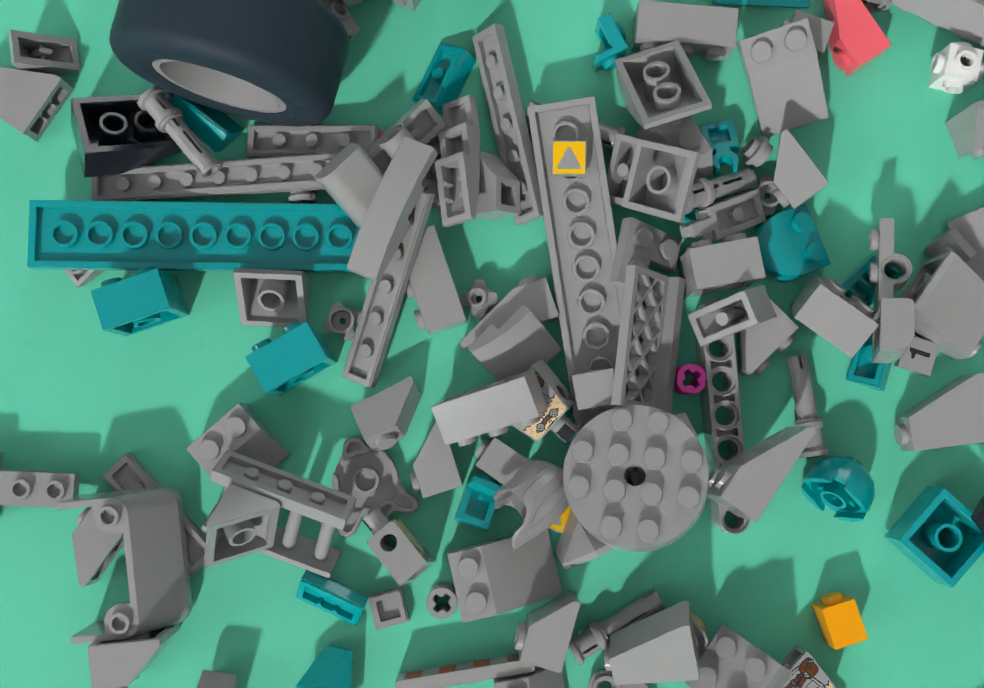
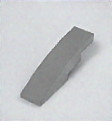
[435,95,480,228]
[347,136,438,283]

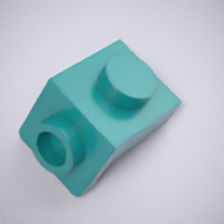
[592,13,628,72]
[454,474,502,531]

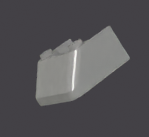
[57,487,193,644]

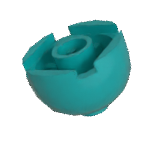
[801,456,875,522]

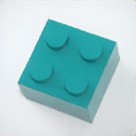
[91,266,189,336]
[245,321,337,396]
[884,486,984,588]

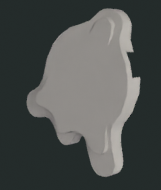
[332,437,419,537]

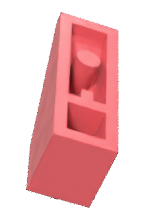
[823,0,892,76]

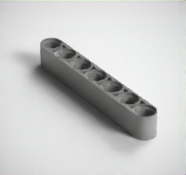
[695,298,750,535]

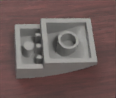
[607,133,701,223]

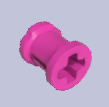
[674,364,707,395]

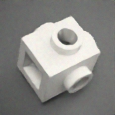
[928,42,984,94]

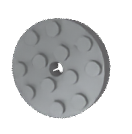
[563,405,709,552]

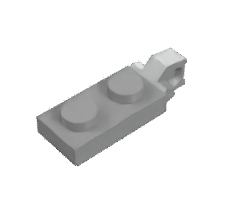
[679,189,766,240]

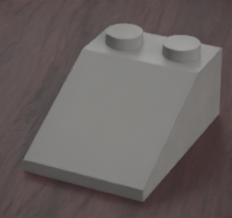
[736,18,829,137]
[614,40,712,130]
[707,426,816,522]
[447,529,563,623]

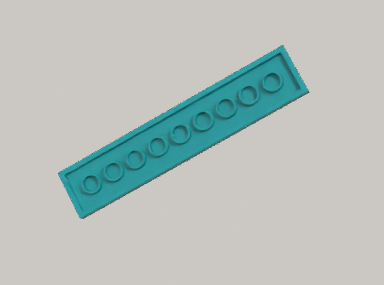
[27,200,360,272]

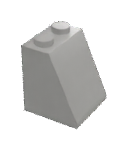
[899,251,984,360]

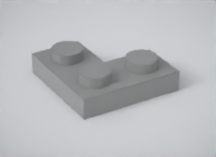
[609,217,681,290]

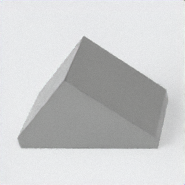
[8,29,80,76]

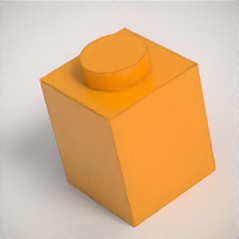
[812,591,868,650]

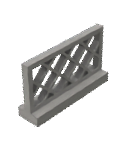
[611,265,686,413]

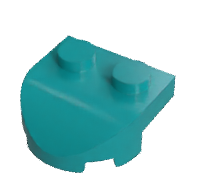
[754,203,831,282]

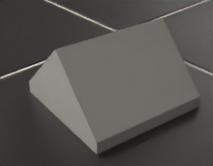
[233,268,311,327]
[204,483,280,568]

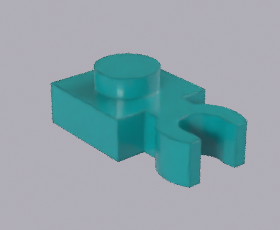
[700,119,739,176]

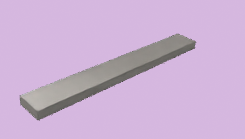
[92,152,340,201]

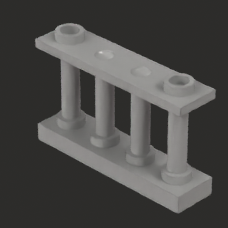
[201,450,357,578]

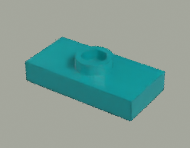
[295,570,369,626]

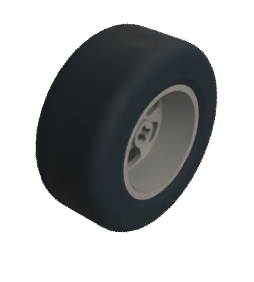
[109,0,349,127]

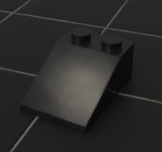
[71,92,182,178]

